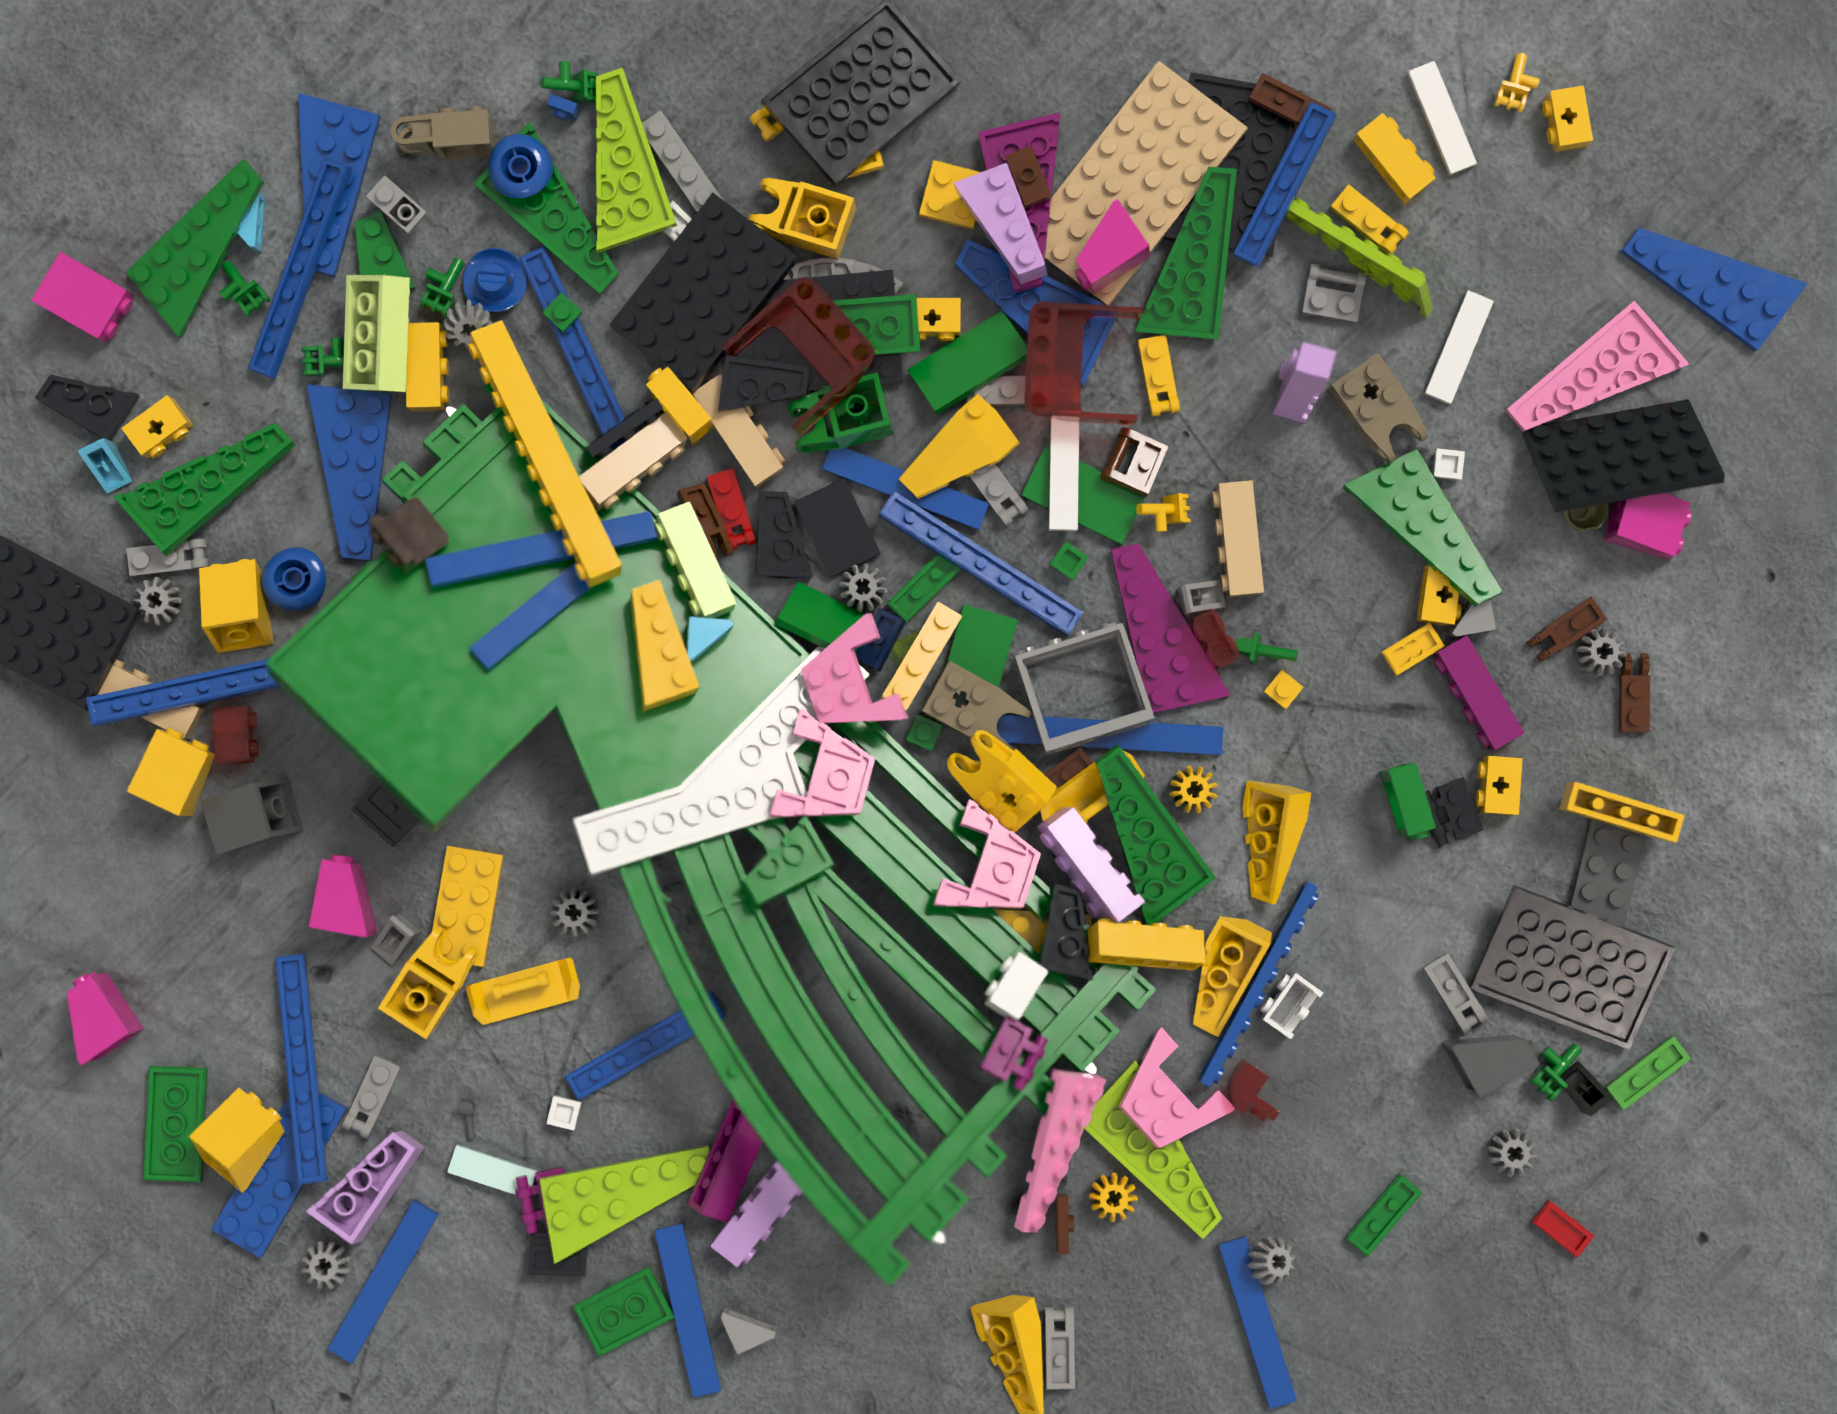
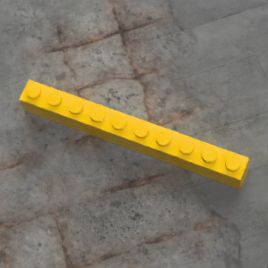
[468,320,622,588]

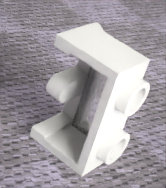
[1260,972,1323,1039]

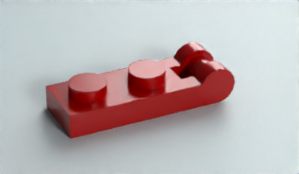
[707,468,756,550]

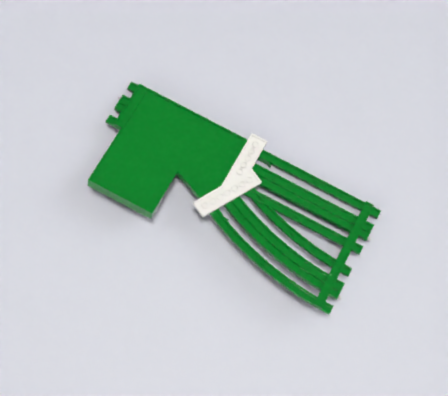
[266,383,1156,1286]

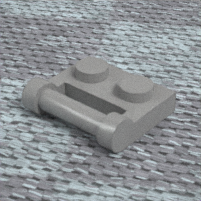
[1301,263,1366,324]

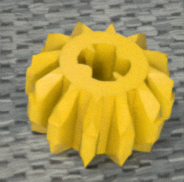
[1170,766,1218,813]
[1089,1172,1138,1222]

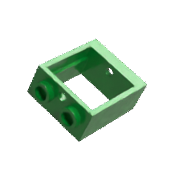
[1379,762,1436,840]

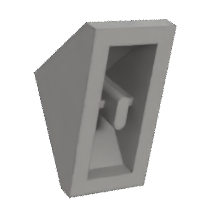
[1177,580,1226,616]
[1447,600,1496,638]
[371,914,421,966]
[721,1308,778,1355]

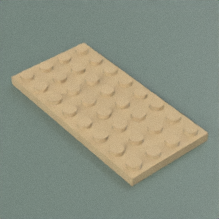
[1045,61,1248,306]

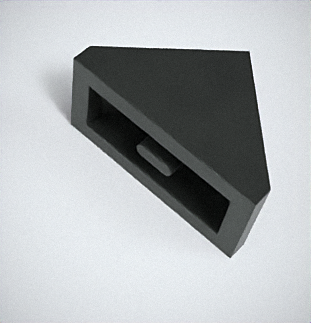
[1560,1061,1614,1116]

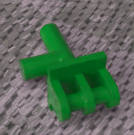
[540,61,598,103]
[420,258,464,318]
[219,261,271,317]
[301,338,344,377]
[1235,633,1298,665]
[1529,1044,1582,1102]

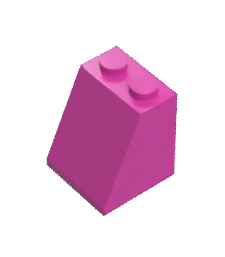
[1075,199,1150,294]
[31,252,134,343]
[1603,493,1692,559]
[309,854,377,937]
[67,972,144,1065]

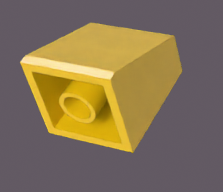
[199,559,273,654]
[127,727,215,816]
[189,1088,285,1193]

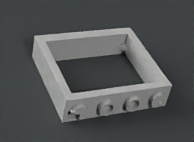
[1014,622,1154,757]

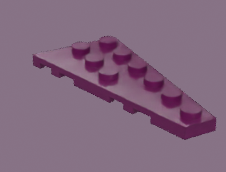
[978,112,1061,293]
[1110,543,1231,713]

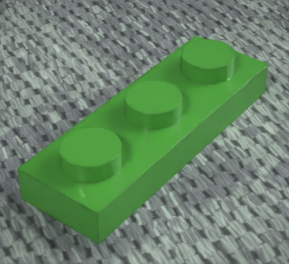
[1604,1035,1691,1110]

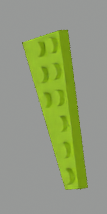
[596,67,677,253]
[1285,198,1433,318]
[1085,1060,1222,1239]
[539,1145,710,1264]

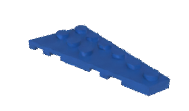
[298,93,381,277]
[1620,228,1808,352]
[955,239,1119,388]
[307,384,392,561]

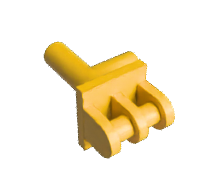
[1494,53,1540,113]
[1136,493,1191,532]

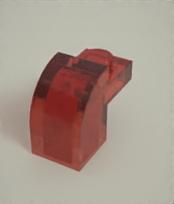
[1228,1059,1280,1121]

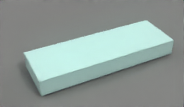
[447,1144,538,1195]

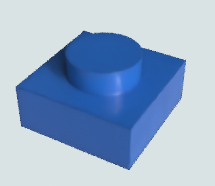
[547,94,580,121]

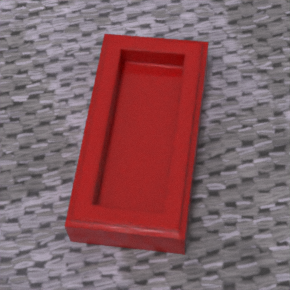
[1531,1200,1594,1258]

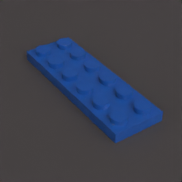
[212,1092,348,1258]

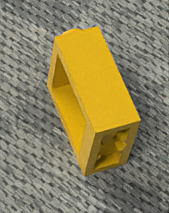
[646,367,714,445]

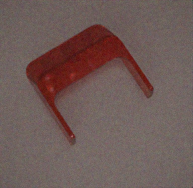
[721,277,875,436]
[1024,302,1143,425]

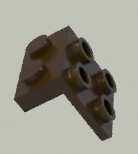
[368,497,449,574]

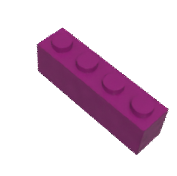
[1433,635,1524,751]
[687,1099,762,1222]

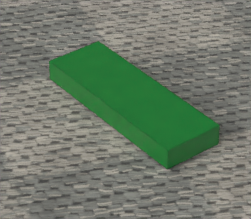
[886,554,962,624]
[1345,1173,1423,1257]

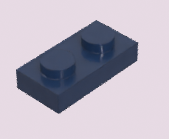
[856,608,906,672]

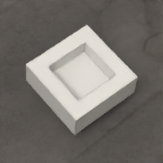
[1432,448,1465,481]
[546,1095,582,1130]

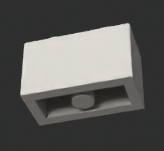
[984,952,1048,1021]

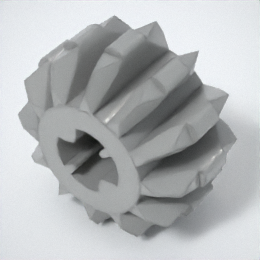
[444,299,492,349]
[839,564,887,612]
[133,577,183,625]
[1577,628,1626,676]
[550,888,599,937]
[1488,1128,1537,1177]
[1247,1237,1296,1286]
[302,1240,351,1289]

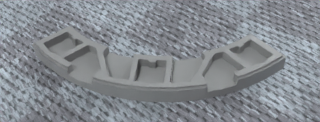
[784,258,904,295]

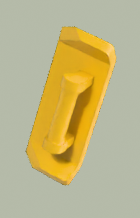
[1040,750,1145,824]
[466,957,580,1025]

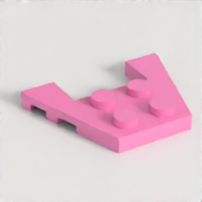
[801,613,908,723]
[769,709,875,817]
[933,799,1041,908]
[1118,1027,1235,1148]

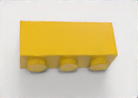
[1353,113,1436,204]
[406,322,449,411]

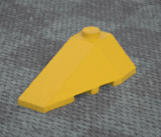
[899,394,1019,499]
[1242,781,1311,905]
[1193,916,1272,1037]
[970,1295,1044,1414]

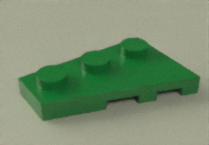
[355,211,416,291]
[743,815,834,907]

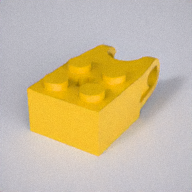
[748,178,856,259]
[947,730,1057,833]
[378,926,478,1039]

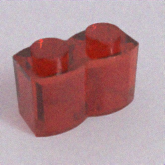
[1190,609,1239,669]
[213,706,259,764]

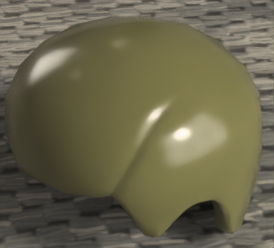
[1562,503,1609,531]

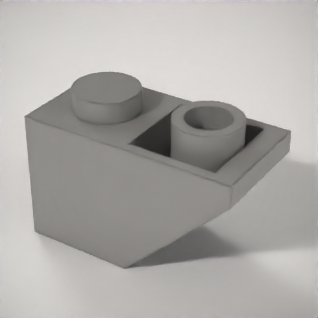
[366,175,427,234]

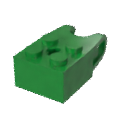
[787,372,894,453]

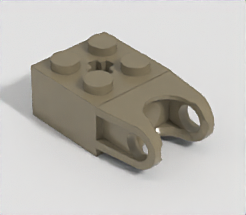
[391,106,497,160]
[1327,353,1428,464]
[921,661,1032,750]

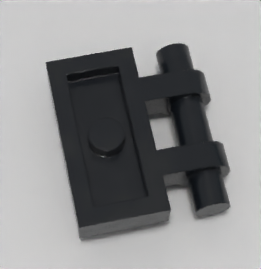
[1425,777,1484,847]

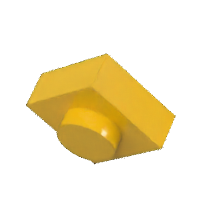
[1263,670,1303,709]

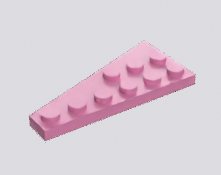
[1505,301,1689,432]
[1014,1070,1106,1232]

